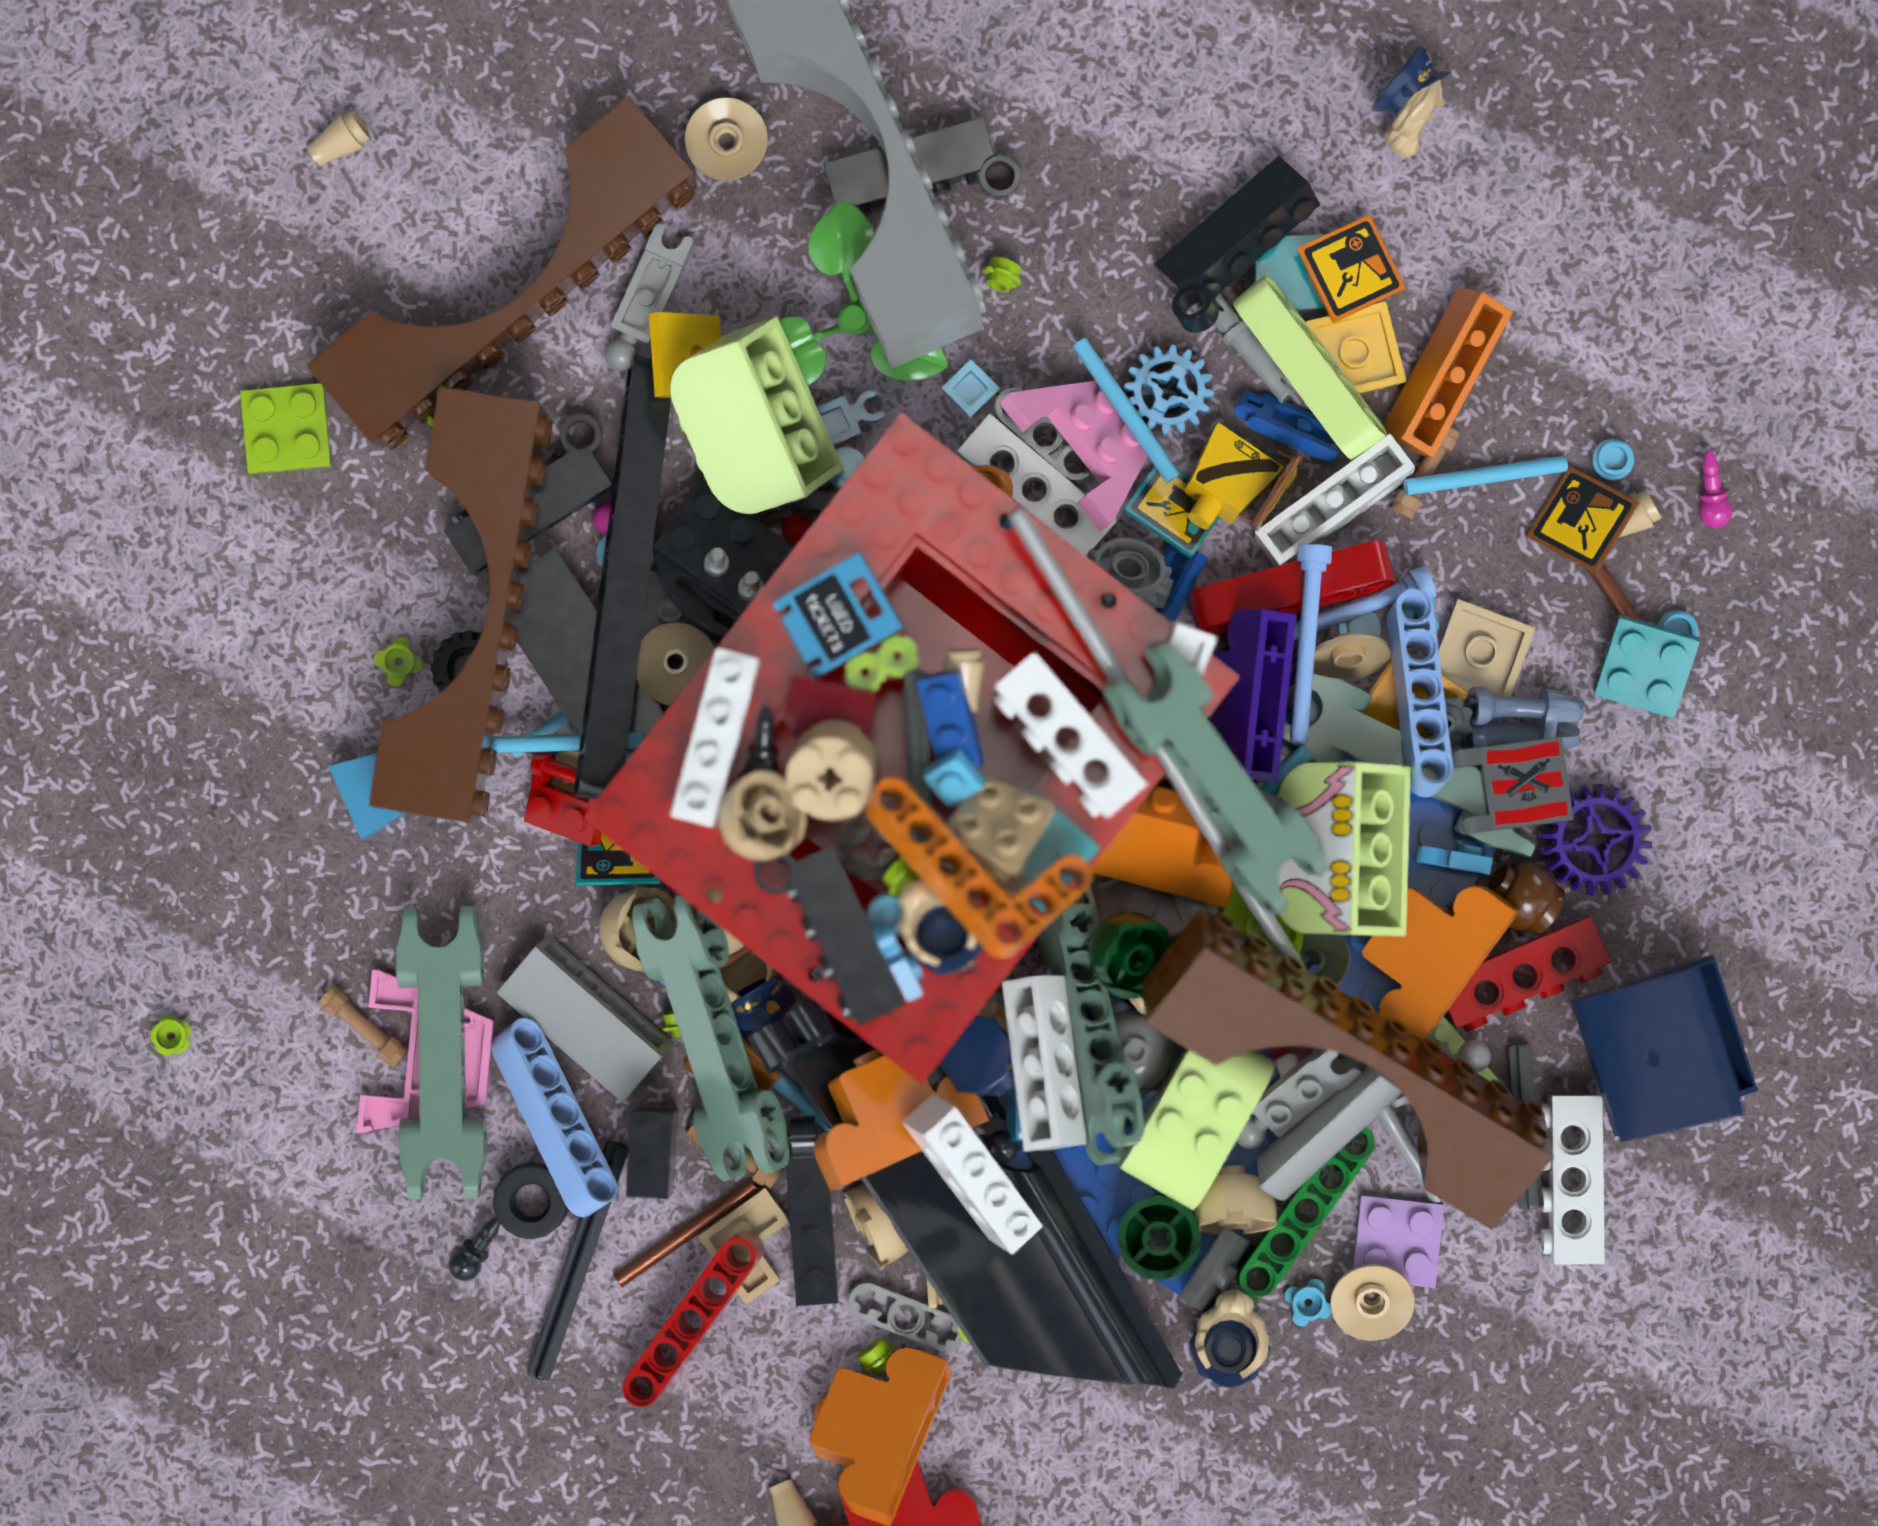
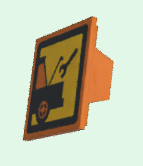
[1297,214,1406,323]

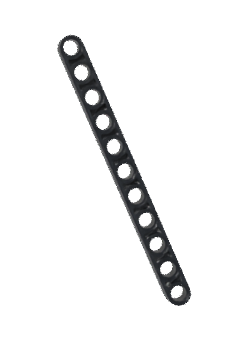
[574,355,671,800]

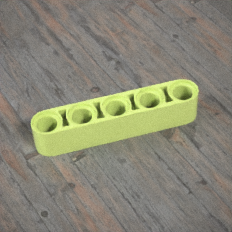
[1232,275,1387,461]

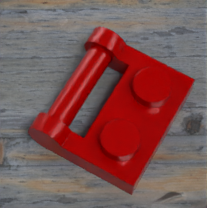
[524,752,602,847]

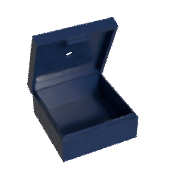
[1570,955,1758,1142]

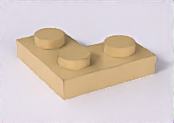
[698,1187,790,1305]

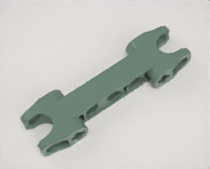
[1103,640,1329,916]
[1283,671,1536,857]
[1036,885,1145,1166]
[632,894,790,1182]
[396,906,488,1199]

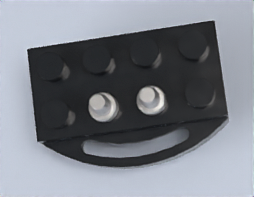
[652,482,795,641]

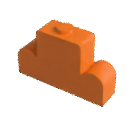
[1091,786,1234,908]
[1362,886,1520,1040]
[814,1050,989,1192]
[809,1348,952,1526]

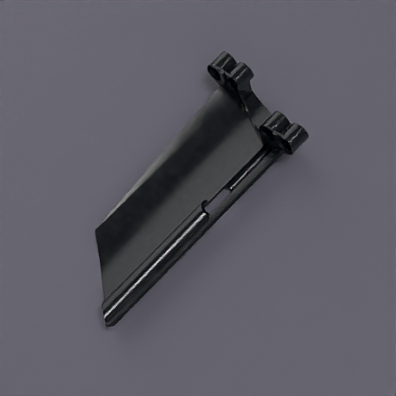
[748,988,1183,1389]

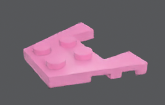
[999,381,1148,532]
[356,970,495,1133]

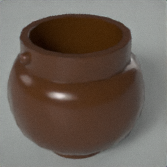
[1488,860,1566,935]

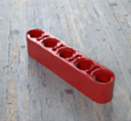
[1187,540,1396,635]
[622,1231,763,1407]

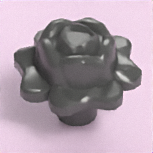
[1424,696,1472,744]

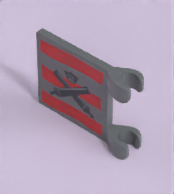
[1451,737,1574,835]

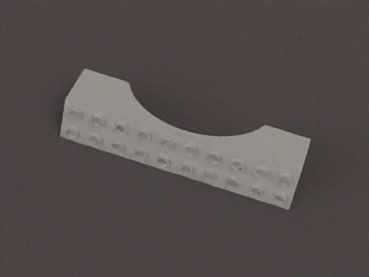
[725,0,987,369]

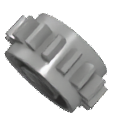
[1087,538,1173,610]

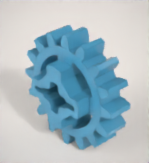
[1123,345,1214,437]

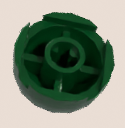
[1088,912,1172,999]
[1117,1195,1201,1280]

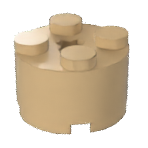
[786,720,879,820]

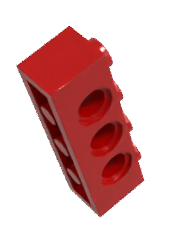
[1446,917,1611,1032]

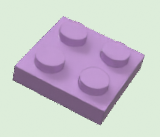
[1352,1195,1444,1288]

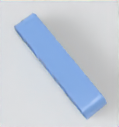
[1387,588,1453,797]
[491,1018,617,1217]

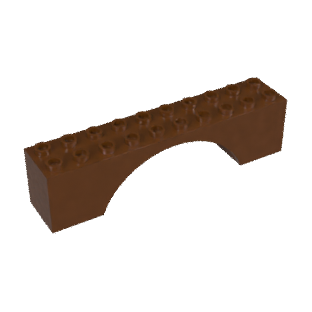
[306,96,697,451]
[368,387,553,824]
[1143,907,1554,1230]

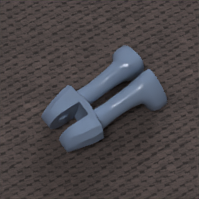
[1462,687,1585,749]

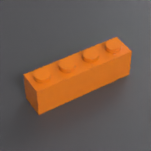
[1383,287,1513,458]

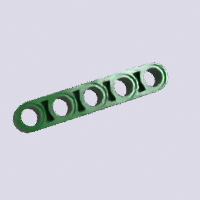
[1237,1127,1375,1298]

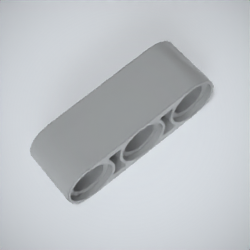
[995,388,1092,484]

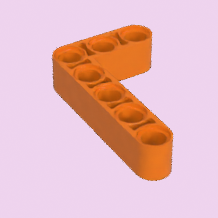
[866,777,1092,958]

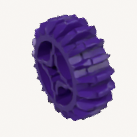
[1538,784,1652,896]

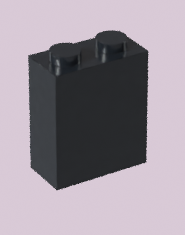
[625,1107,679,1199]

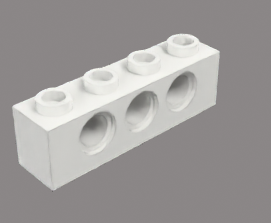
[957,413,1117,557]
[1255,434,1415,567]
[671,648,761,829]
[993,652,1147,819]
[1002,976,1087,1151]
[901,1094,1043,1255]
[1540,1094,1605,1264]

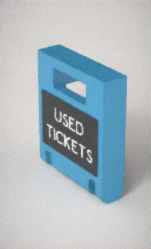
[771,552,905,679]

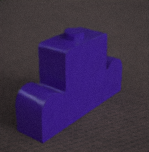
[1207,609,1296,783]

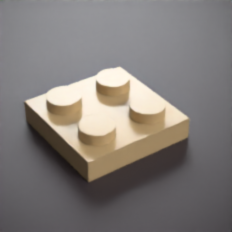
[1438,599,1536,697]

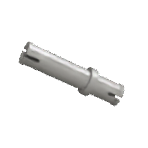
[1201,292,1297,404]

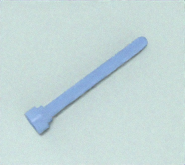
[1291,544,1332,747]
[1294,566,1436,641]

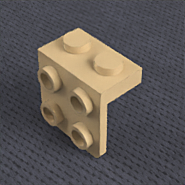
[942,776,1055,897]

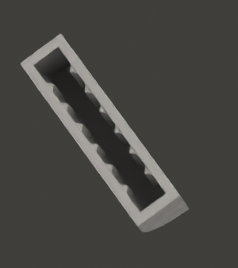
[497,935,674,1103]
[1256,1063,1402,1200]

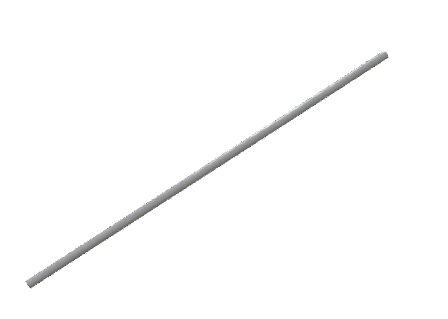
[1008,507,1441,1203]

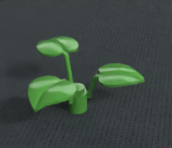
[779,201,948,386]

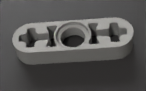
[848,1283,962,1352]

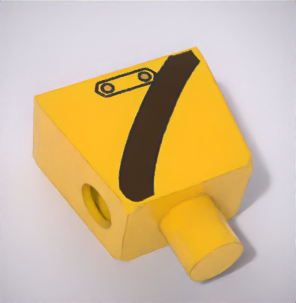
[1184,422,1284,529]

